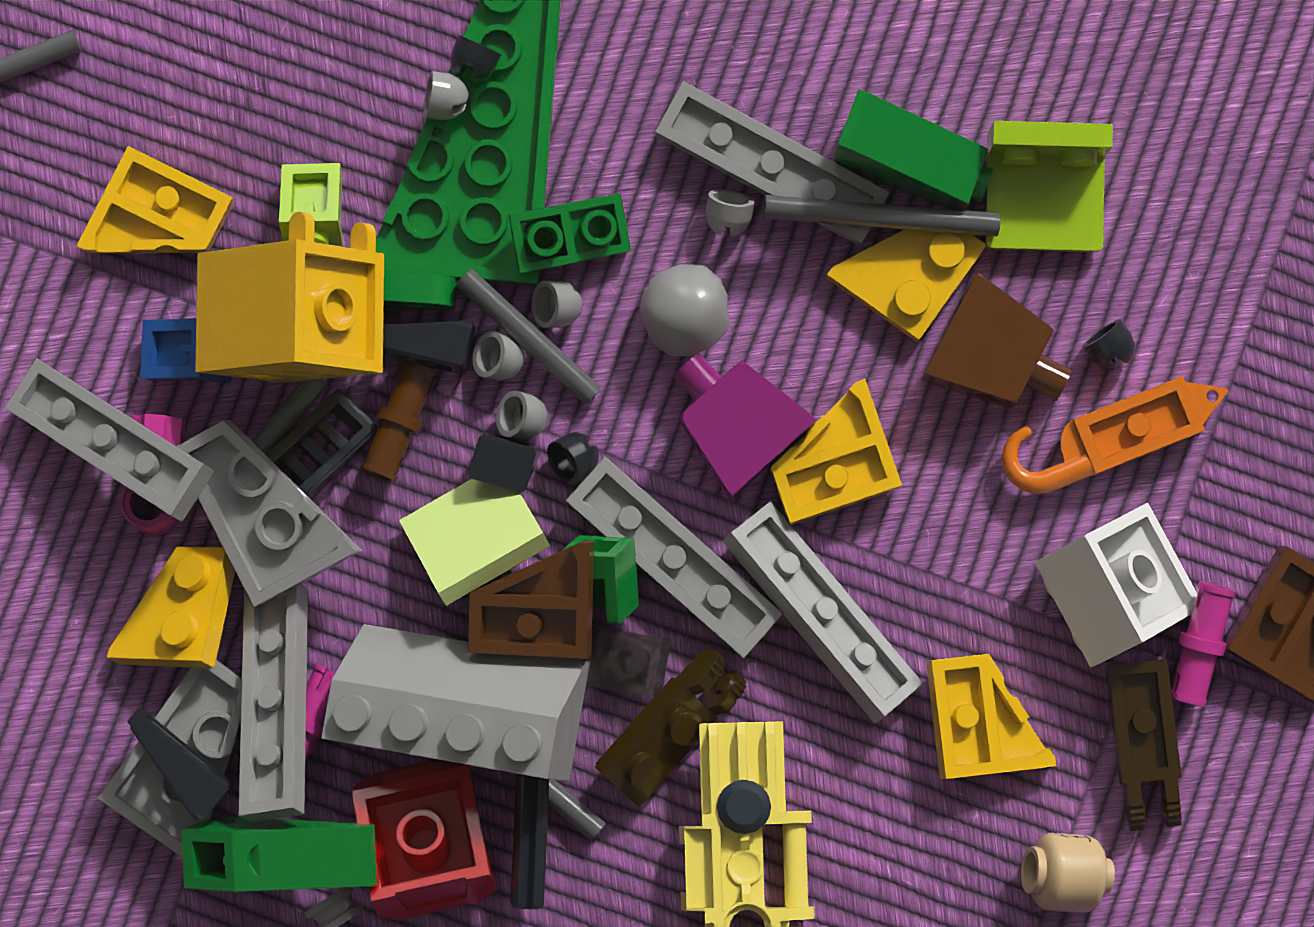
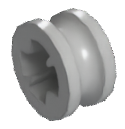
[304,887,365,927]

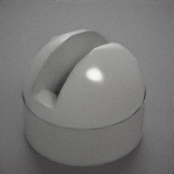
[423,71,469,120]
[705,189,755,237]
[532,281,583,328]
[472,331,525,381]
[496,391,548,440]

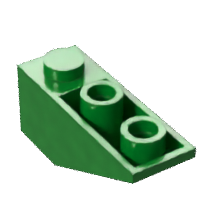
[181,816,377,892]

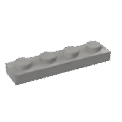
[655,81,890,247]
[5,358,214,522]
[566,457,783,659]
[722,501,923,724]
[239,584,308,823]

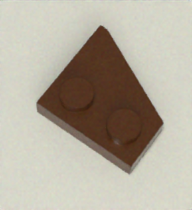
[468,540,594,659]
[1224,546,1314,704]

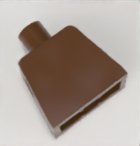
[921,273,1072,409]

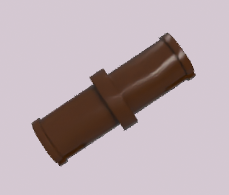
[360,359,438,483]

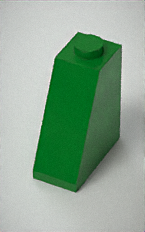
[833,89,993,210]

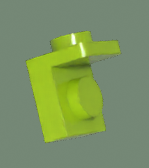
[279,163,344,247]

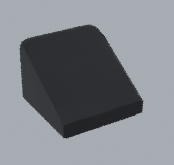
[469,432,541,493]

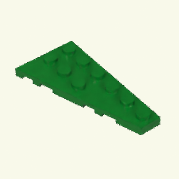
[376,0,562,286]

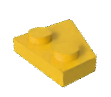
[76,146,235,253]
[826,229,987,343]
[770,379,902,525]
[107,547,235,668]
[926,654,1056,780]

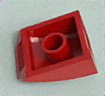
[352,759,496,921]

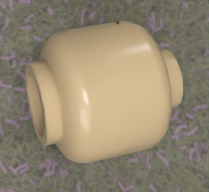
[1021,833,1115,913]

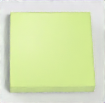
[399,479,550,606]

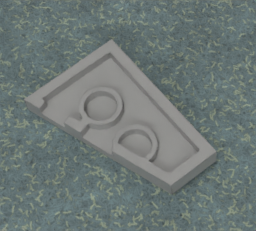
[176,420,363,607]
[98,660,242,858]

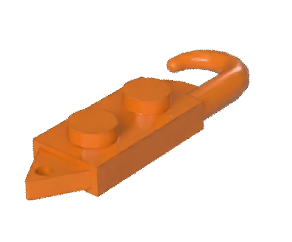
[1001,376,1228,494]

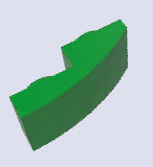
[508,193,631,273]

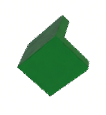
[563,535,639,624]

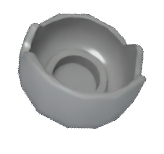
[640,264,730,356]

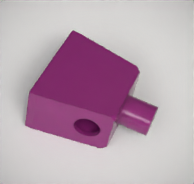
[673,353,816,500]

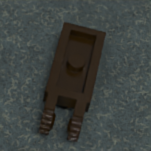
[595,649,747,807]
[1105,659,1182,831]

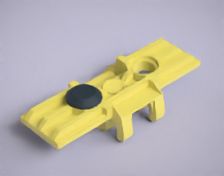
[679,721,815,927]

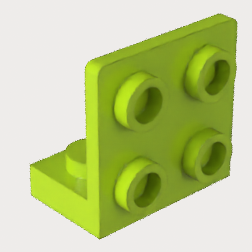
[985,121,1113,253]

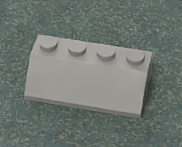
[321,624,590,781]

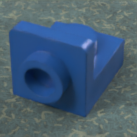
[140,318,233,383]

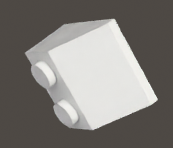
[1034,503,1197,668]

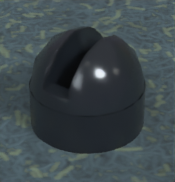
[450,35,502,85]
[1082,319,1135,371]
[547,432,599,484]

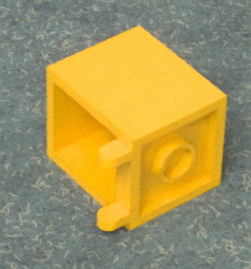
[195,212,384,383]

